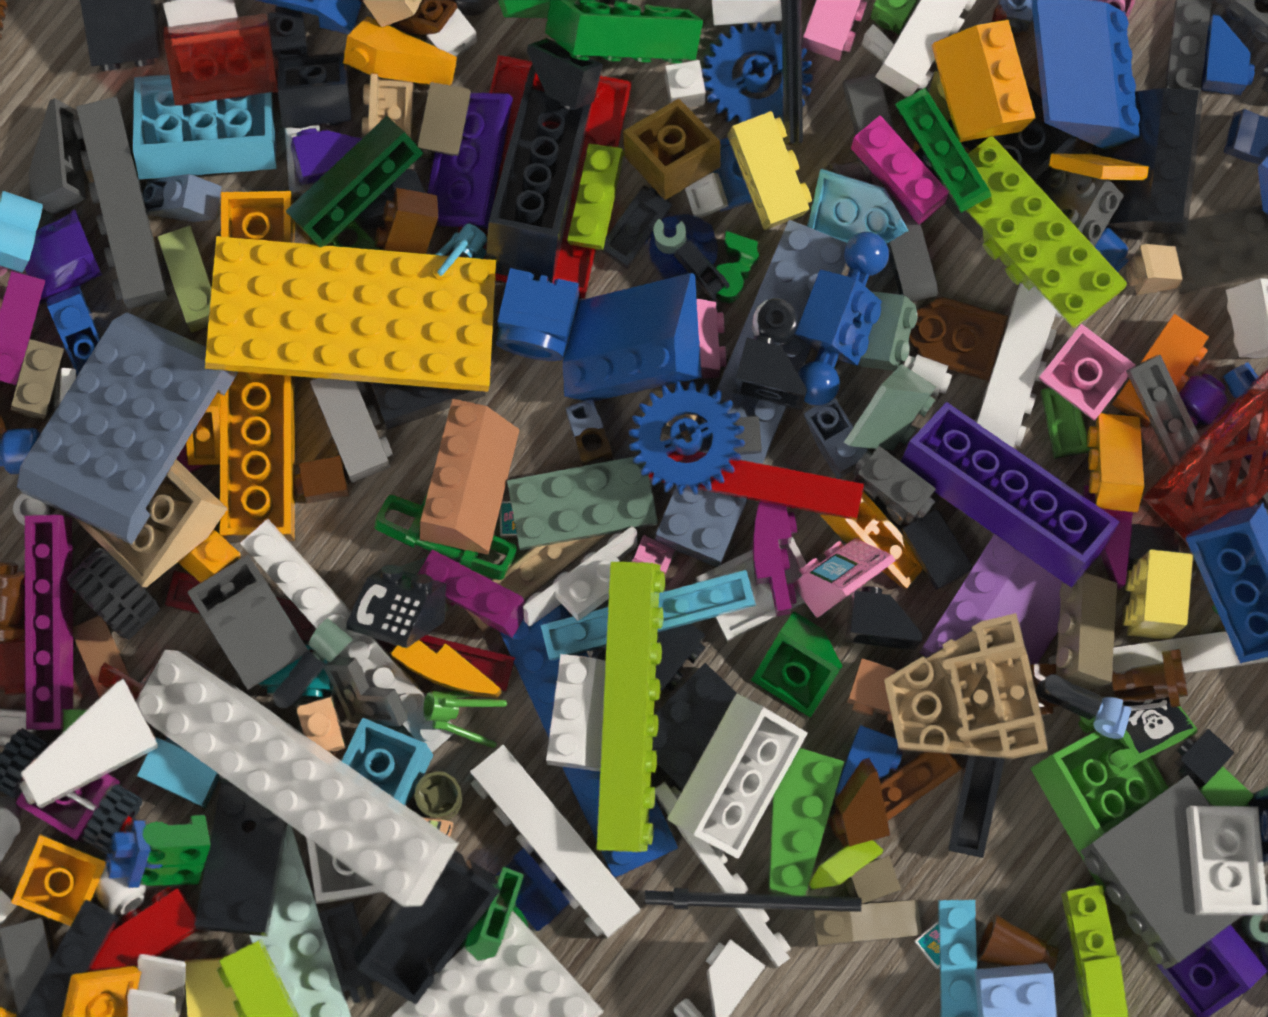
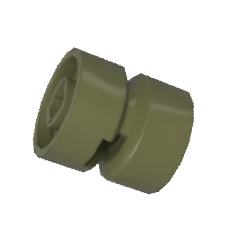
[415,771,463,821]

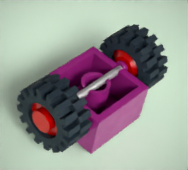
[0,728,143,854]

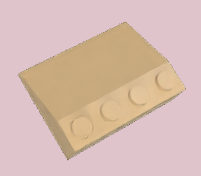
[72,459,228,587]

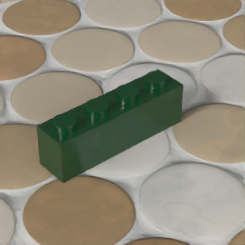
[285,115,423,248]

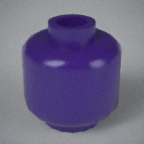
[1179,373,1227,426]

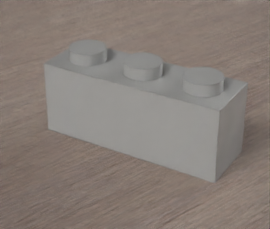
[310,378,393,483]

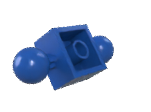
[795,232,889,406]

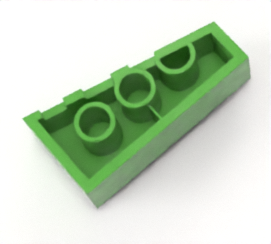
[768,748,844,896]

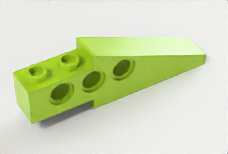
[1061,885,1128,1017]

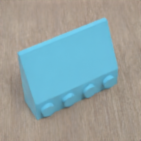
[133,67,277,179]

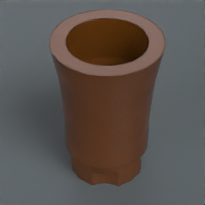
[977,914,1059,972]

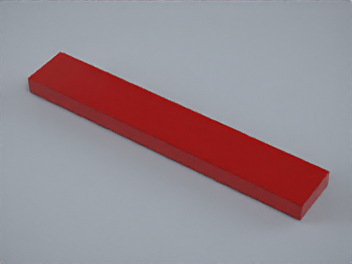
[648,446,864,521]

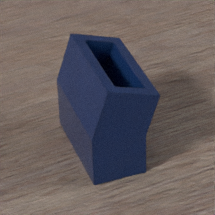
[1223,109,1268,165]

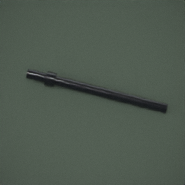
[645,888,862,912]

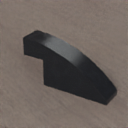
[948,755,1005,858]

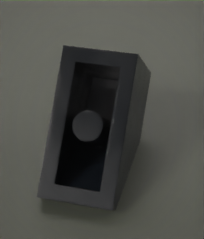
[527,38,603,110]

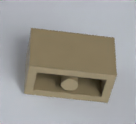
[9,339,64,421]

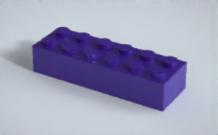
[901,402,1120,588]

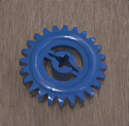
[701,22,813,124]
[629,380,745,496]

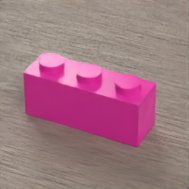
[851,115,949,225]

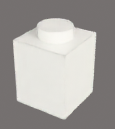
[665,60,705,108]

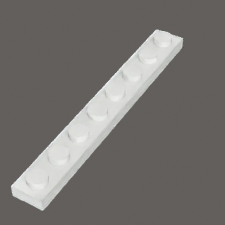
[240,519,454,753]

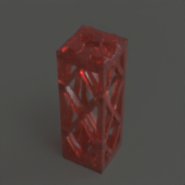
[1142,367,1268,544]

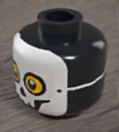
[752,298,799,347]

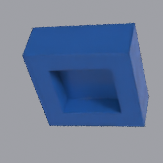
[1223,362,1268,405]

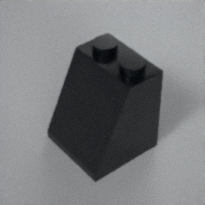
[80,0,162,71]

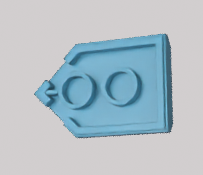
[807,169,909,244]

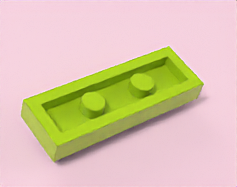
[567,144,624,250]

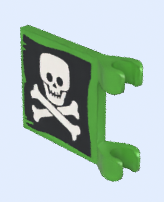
[1078,697,1198,776]

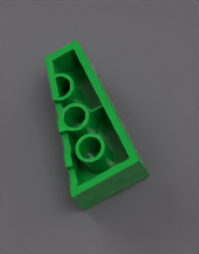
[545,0,703,64]

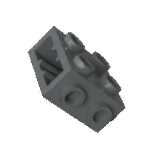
[1042,168,1124,247]
[852,446,935,527]

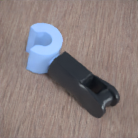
[1036,674,1132,739]

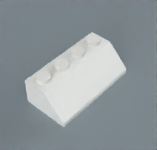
[667,693,807,859]

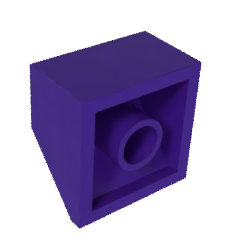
[1157,925,1267,1017]

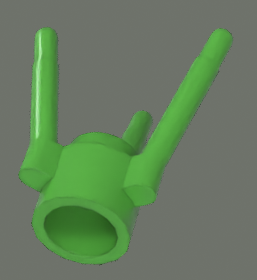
[423,691,507,748]

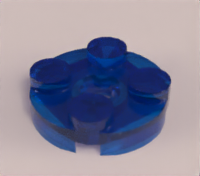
[649,214,718,279]

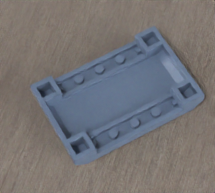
[17,312,238,544]

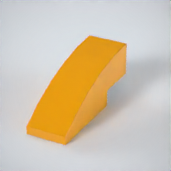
[391,640,502,698]

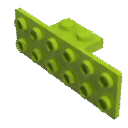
[940,136,1127,328]

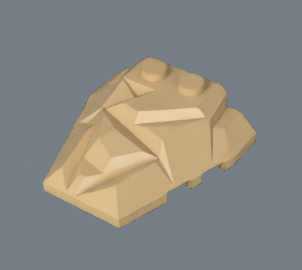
[884,613,1048,759]

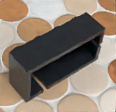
[353,850,500,1005]

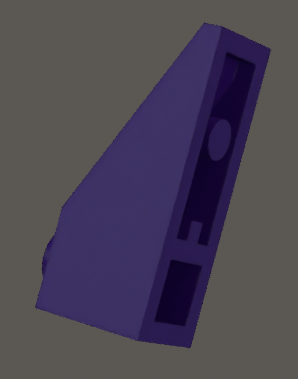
[290,128,361,186]

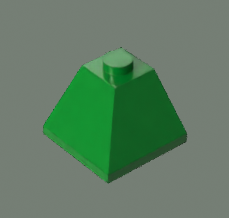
[751,611,842,718]

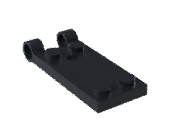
[195,775,288,937]

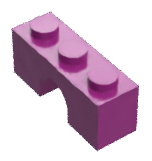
[418,550,526,638]

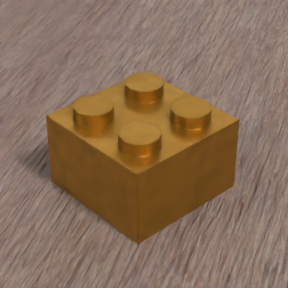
[623,98,721,200]

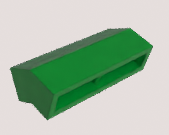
[465,867,524,961]

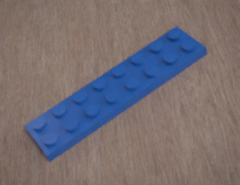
[499,604,678,878]

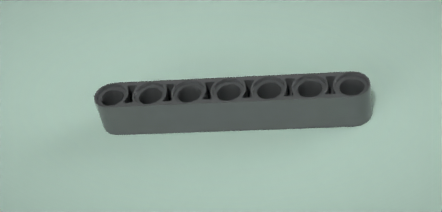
[843,73,938,302]

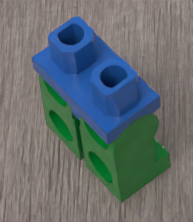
[106,815,211,888]

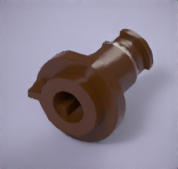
[0,562,25,642]
[1112,649,1188,708]

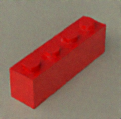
[88,888,199,973]

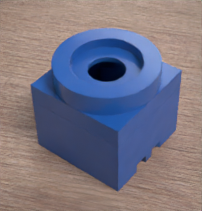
[495,268,579,361]

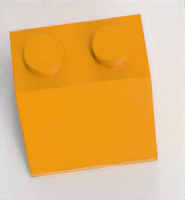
[11,834,106,926]

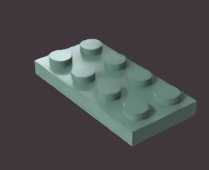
[507,457,658,551]

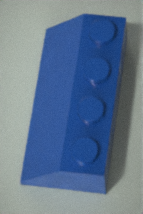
[1186,504,1268,664]

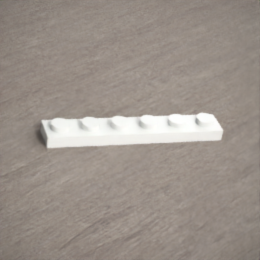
[655,782,791,968]

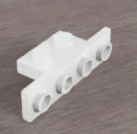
[523,526,637,627]

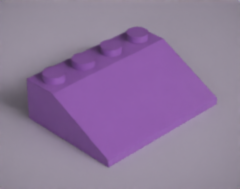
[919,534,1062,665]

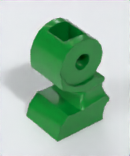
[713,231,759,303]

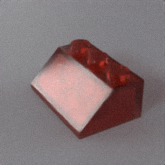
[164,13,278,106]

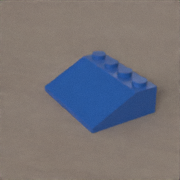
[1031,0,1140,150]
[563,273,702,401]

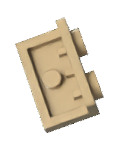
[362,74,414,140]

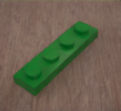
[895,88,991,213]

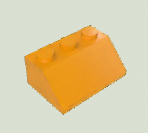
[931,20,1035,142]

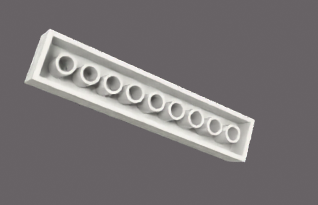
[136,650,458,906]

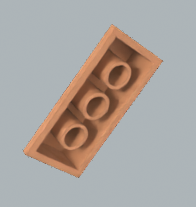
[420,399,520,555]

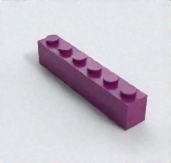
[25,515,74,730]

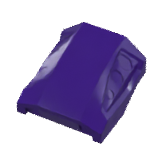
[25,210,102,304]

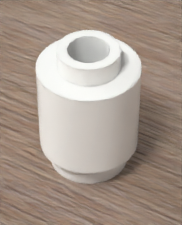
[904,355,952,398]

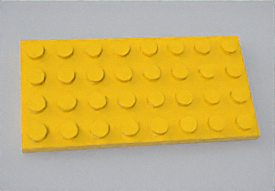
[205,236,496,392]

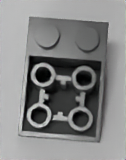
[187,554,308,690]

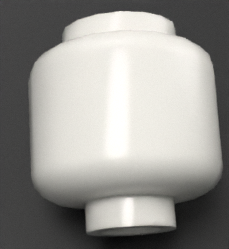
[94,866,146,915]

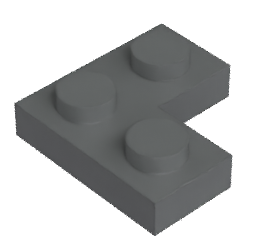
[324,657,408,726]

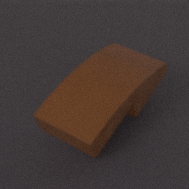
[391,0,458,35]

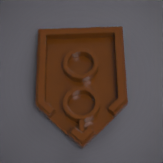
[909,296,1008,382]

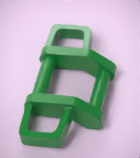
[374,489,517,580]

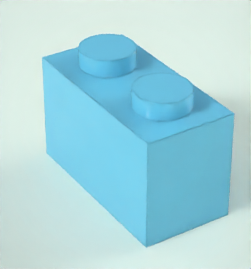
[137,737,220,809]

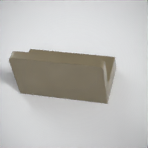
[418,82,471,159]

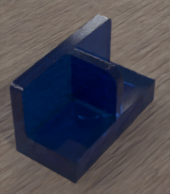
[495,848,570,931]

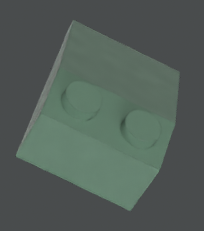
[844,364,936,451]

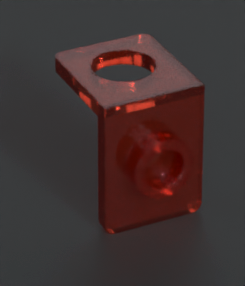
[98,660,159,702]

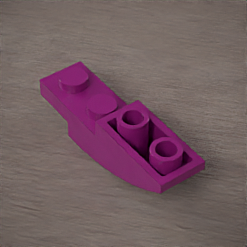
[753,501,797,617]

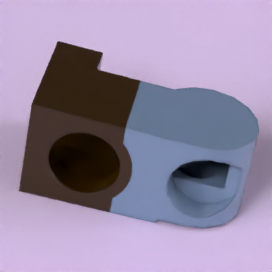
[565,399,613,466]

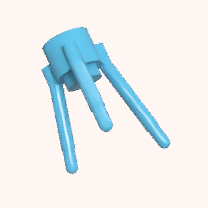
[435,224,487,276]

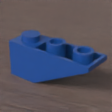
[47,285,101,376]

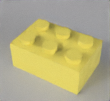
[727,111,812,231]
[1122,550,1193,640]

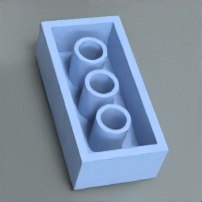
[975,963,1056,1017]

